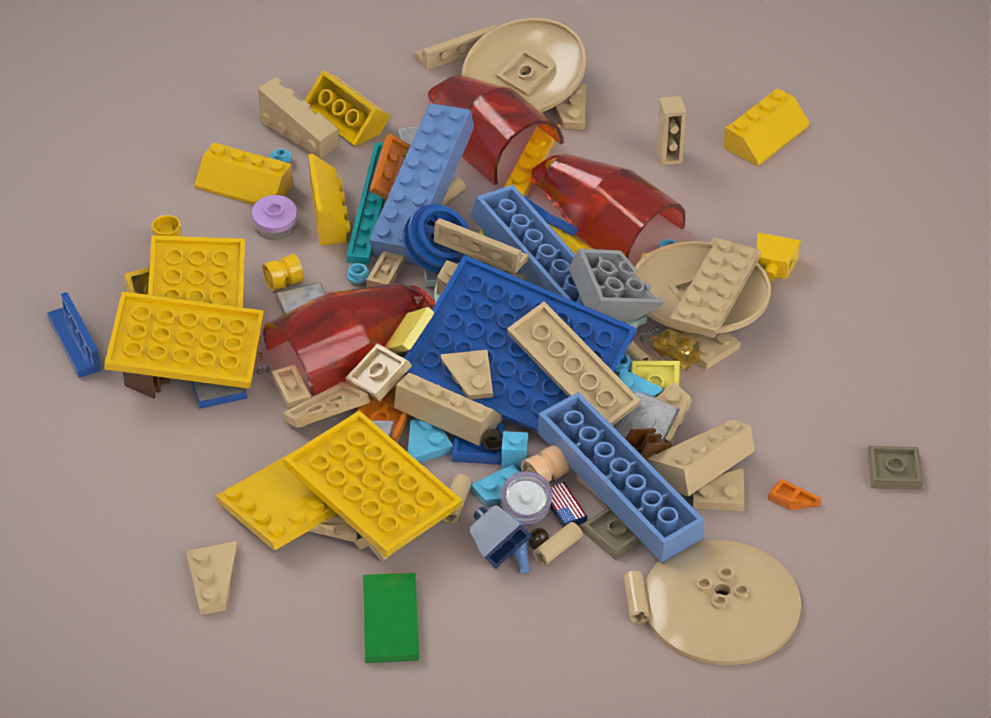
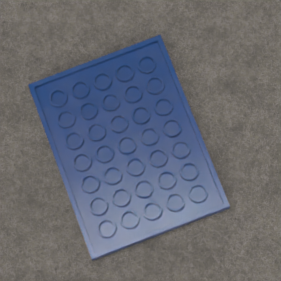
[404,255,637,434]

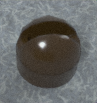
[483,429,503,451]
[529,528,549,550]

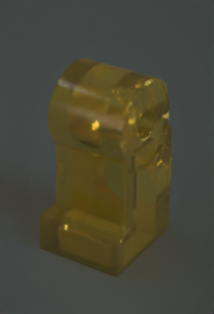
[652,329,700,371]

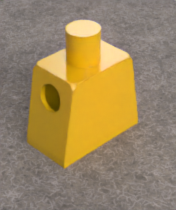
[756,232,801,282]

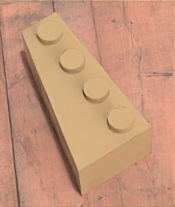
[258,77,339,158]
[647,420,755,496]

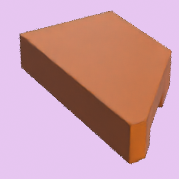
[768,479,822,510]

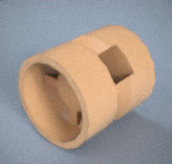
[521,445,569,485]

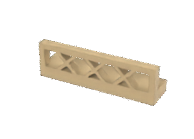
[415,25,497,70]
[434,218,529,274]

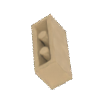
[656,96,686,165]

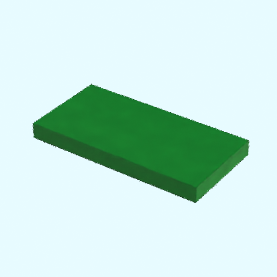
[363,573,419,663]

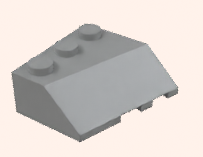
[569,249,664,321]

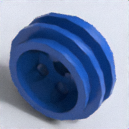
[402,204,469,274]

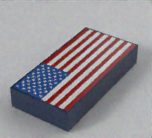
[548,482,587,527]

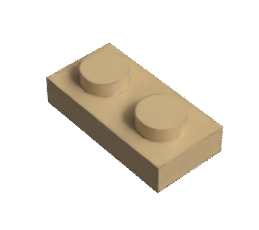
[366,251,405,291]
[272,365,311,410]

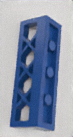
[47,292,101,378]

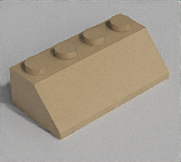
[394,373,503,446]

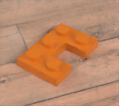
[369,134,411,200]

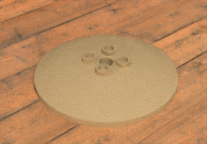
[462,18,587,117]
[635,241,771,334]
[644,540,801,666]

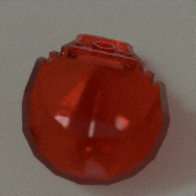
[428,75,564,185]
[531,154,686,259]
[263,283,435,397]

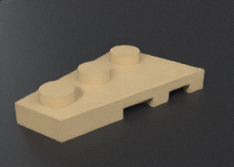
[186,541,238,615]

